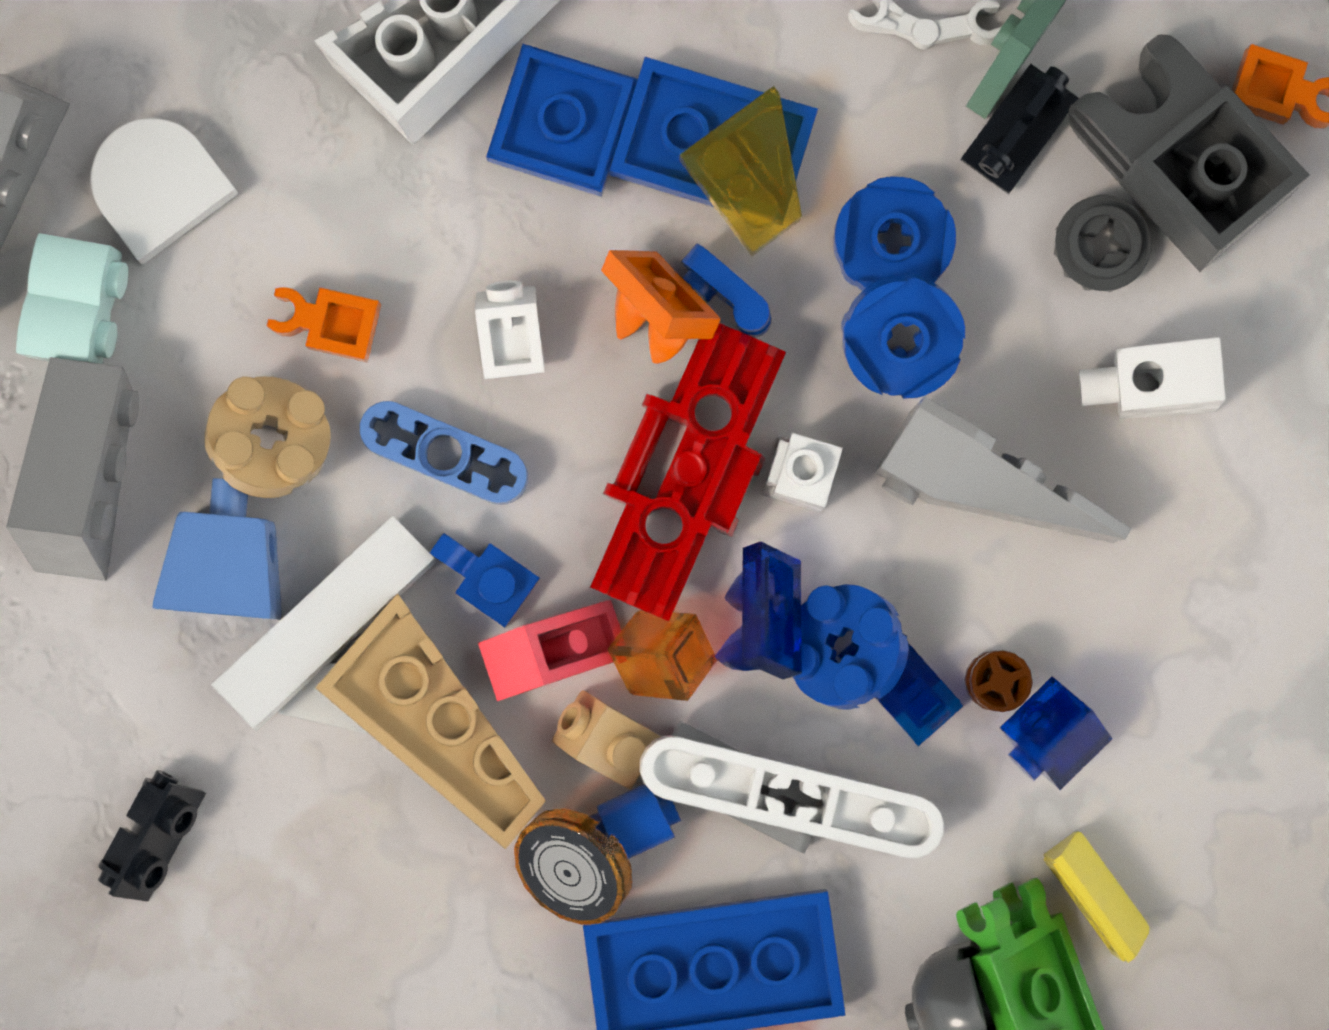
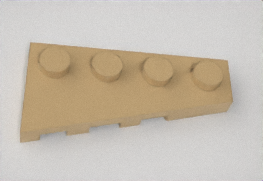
[315,593,546,849]

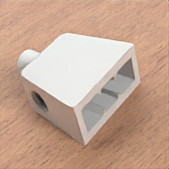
[1079,337,1226,419]

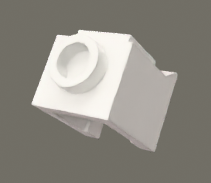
[762,433,843,512]

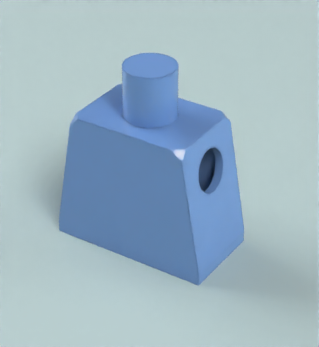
[153,478,282,620]

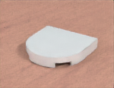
[91,118,239,264]

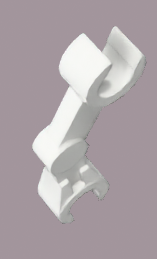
[848,0,1002,50]

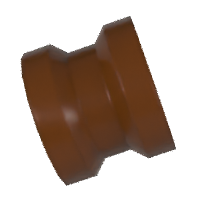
[964,650,1033,712]

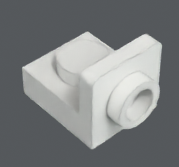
[475,280,545,379]

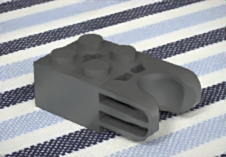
[1069,34,1310,272]

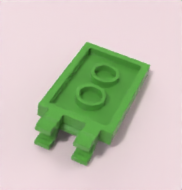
[956,877,1104,1030]

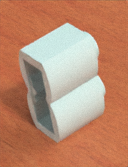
[16,233,128,364]

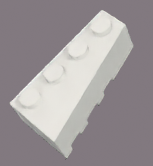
[314,0,560,145]

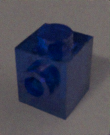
[999,676,1113,790]

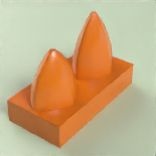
[601,250,721,364]

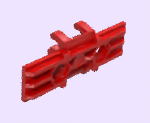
[590,323,786,622]

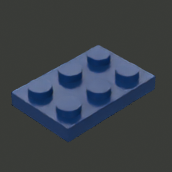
[609,57,818,228]

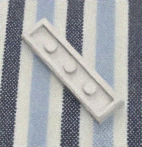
[211,516,436,731]

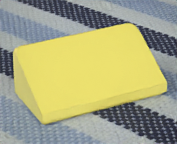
[1043,831,1150,963]

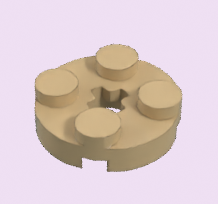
[205,376,331,498]

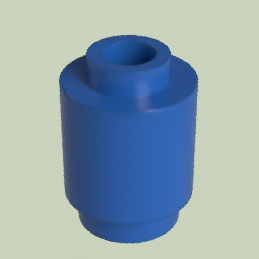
[585,784,681,862]

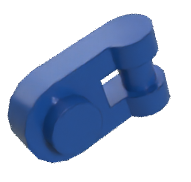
[681,243,772,338]

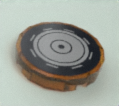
[514,808,632,925]

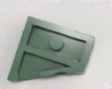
[966,0,1066,119]

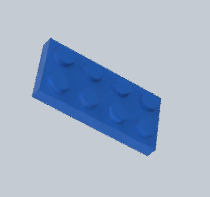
[583,889,846,1030]

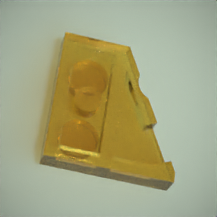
[679,86,802,256]

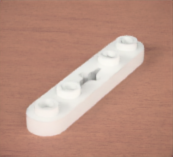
[639,735,944,858]

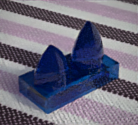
[714,541,802,680]

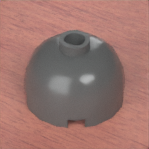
[905,940,996,1030]

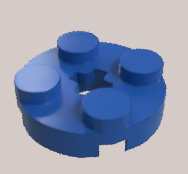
[833,176,956,291]
[841,273,966,399]
[782,584,909,710]

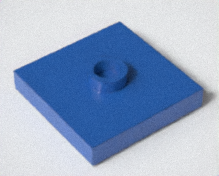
[486,43,638,197]

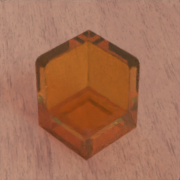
[607,610,717,701]

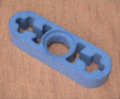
[360,401,528,505]

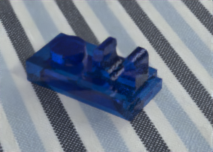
[836,641,963,746]

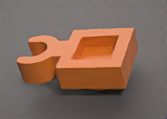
[1232,44,1329,128]
[266,287,382,363]

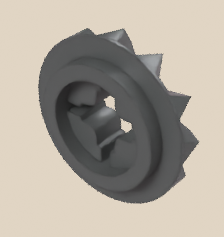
[1054,195,1152,293]

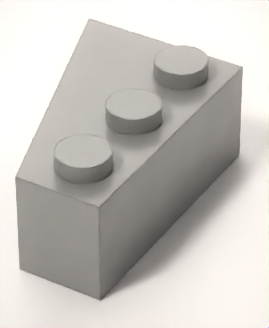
[6,357,139,581]

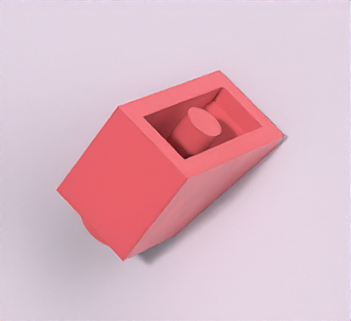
[478,599,630,701]

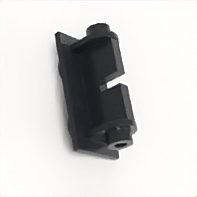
[960,63,1079,195]
[98,770,206,902]

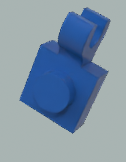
[430,533,540,628]

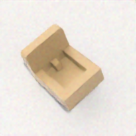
[552,690,661,790]

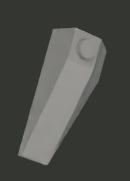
[875,396,1132,542]

